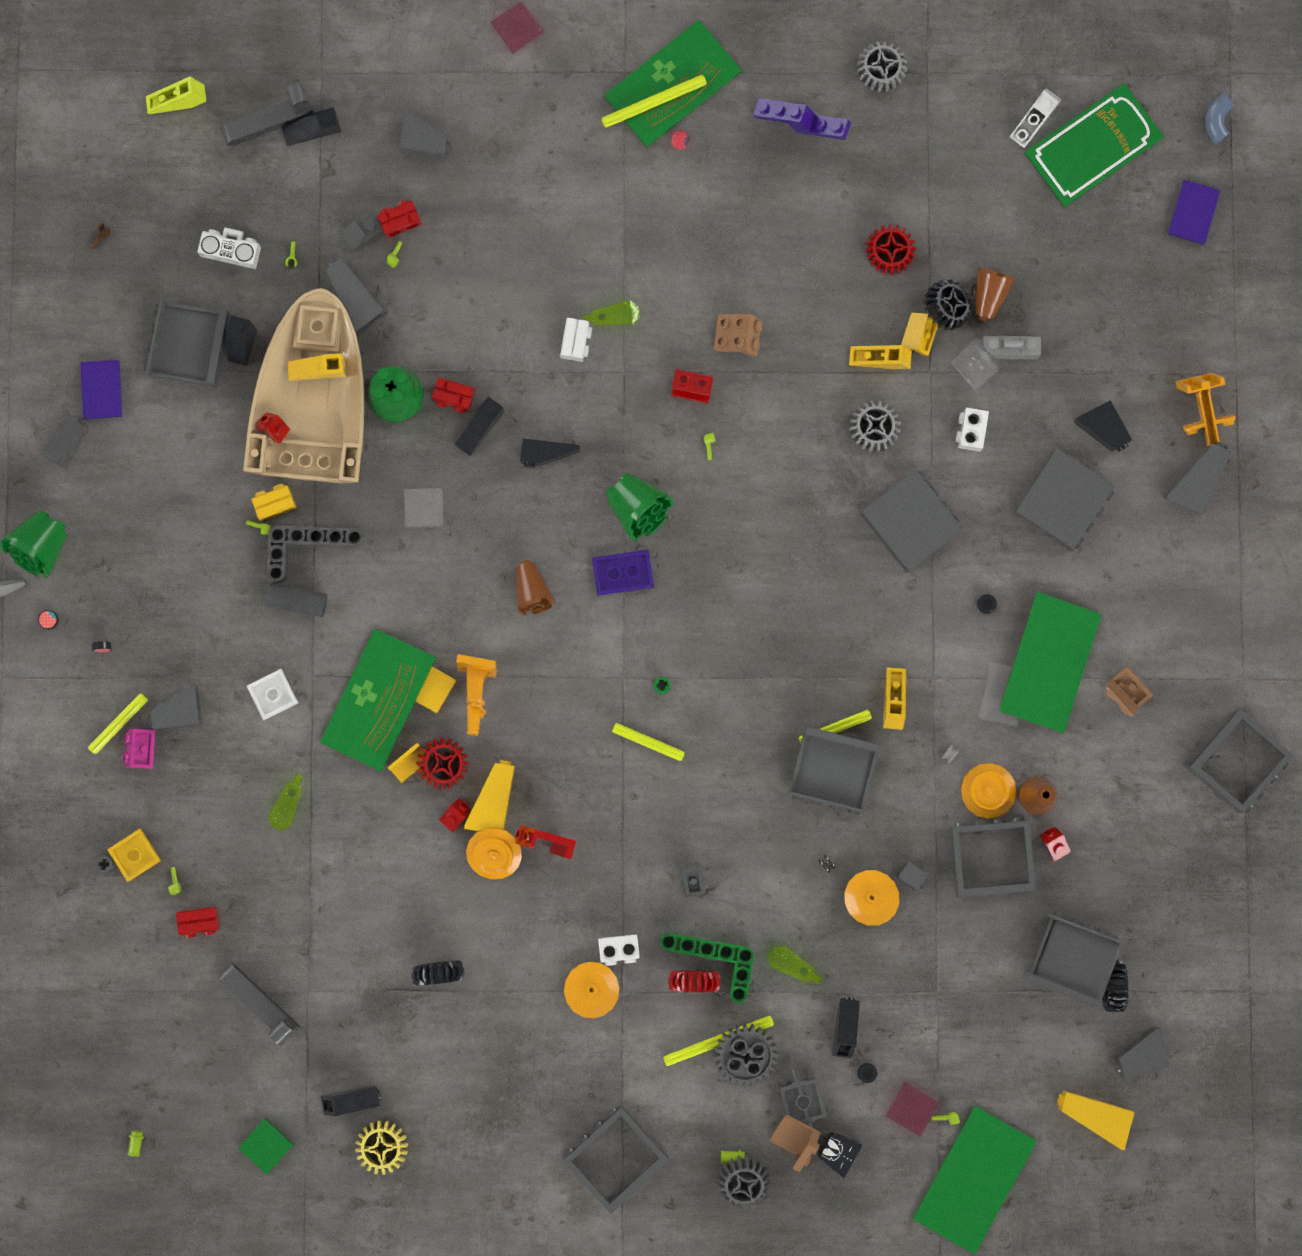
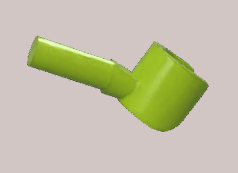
[387,241,402,268]
[285,242,298,267]
[703,433,716,460]
[246,520,272,536]
[168,867,182,896]
[931,1112,960,1125]

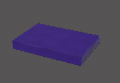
[1168,180,1220,245]
[80,360,123,419]
[592,550,654,596]

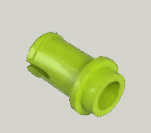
[127,1130,144,1157]
[721,1150,745,1163]

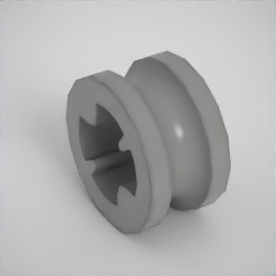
[941,744,959,763]

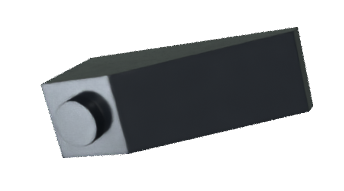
[282,107,342,146]
[455,396,505,456]
[520,438,580,468]

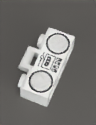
[197,228,261,269]

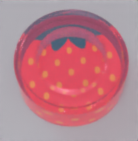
[671,130,690,150]

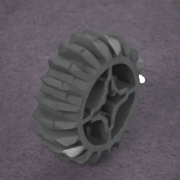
[717,1155,770,1208]

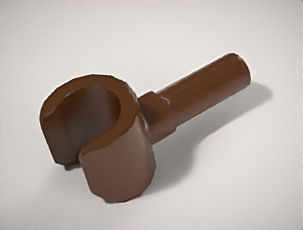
[90,223,110,249]

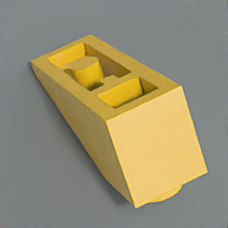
[849,345,912,369]
[883,667,906,730]

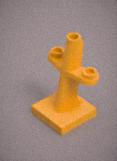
[1175,372,1236,447]
[456,654,497,736]

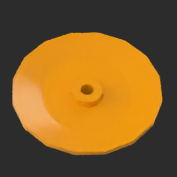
[961,763,1017,819]
[466,828,522,879]
[844,870,899,926]
[564,962,620,1019]

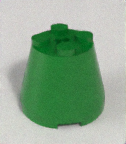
[367,365,424,423]
[606,473,674,541]
[0,510,67,579]

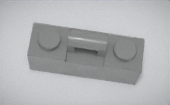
[980,336,1041,360]

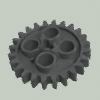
[714,1023,778,1087]

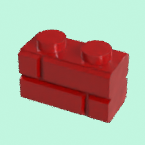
[377,200,422,239]
[432,377,476,414]
[176,906,220,938]

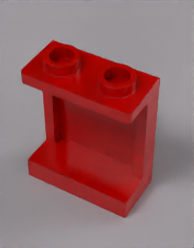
[671,369,714,404]
[515,825,576,859]

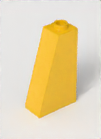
[464,760,515,831]
[1057,1090,1135,1150]

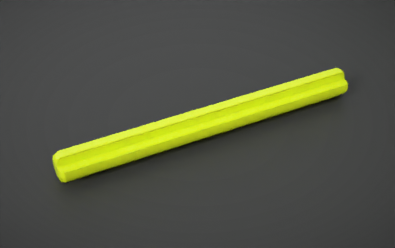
[601,75,707,128]
[663,1016,774,1066]

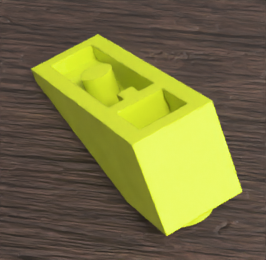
[146,77,206,114]

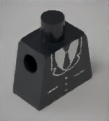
[817,1132,863,1178]

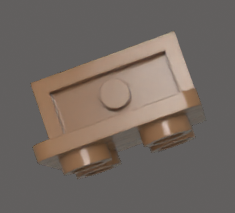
[714,314,762,357]
[1105,666,1154,717]
[770,1115,821,1172]

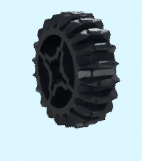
[923,279,973,331]
[411,960,464,986]
[1102,960,1129,1013]

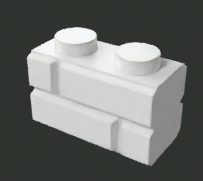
[560,318,592,362]

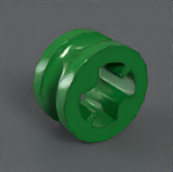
[653,677,671,694]

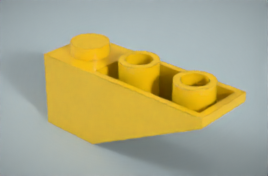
[288,354,346,381]

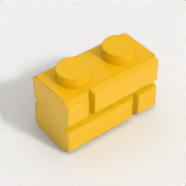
[251,484,297,522]

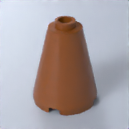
[975,268,1015,322]
[516,560,556,615]
[1018,776,1057,815]

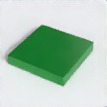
[238,1118,294,1175]

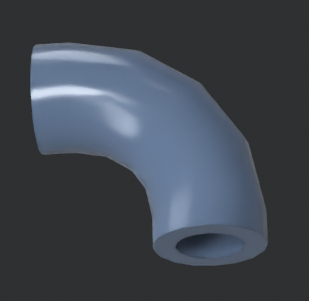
[1205,93,1233,146]

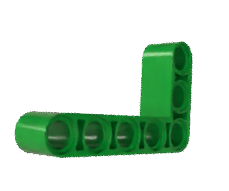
[660,933,754,1003]

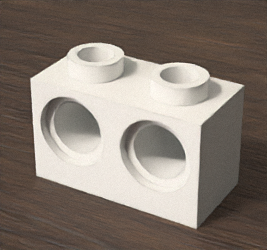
[956,408,989,452]
[598,934,640,966]

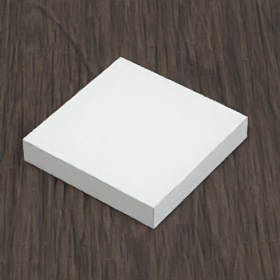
[247,669,299,721]

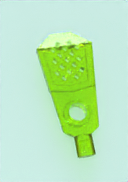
[583,300,640,325]
[268,774,303,830]
[767,945,823,985]

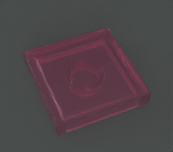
[491,1,543,54]
[886,1083,939,1137]

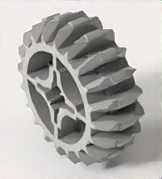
[857,41,908,93]
[849,401,901,452]

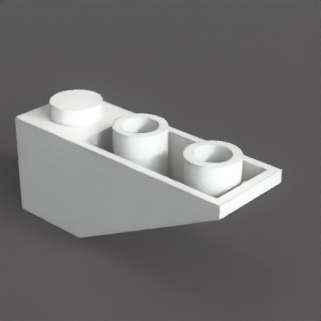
[1010,89,1061,148]

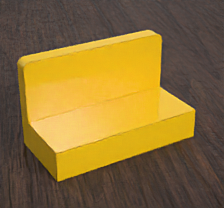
[901,313,937,356]
[388,743,431,783]

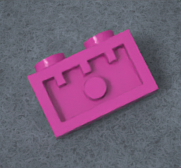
[123,729,155,769]

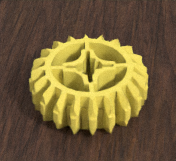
[355,1120,408,1175]

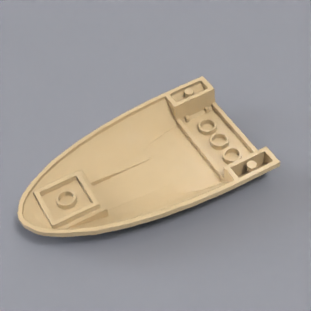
[243,288,364,484]

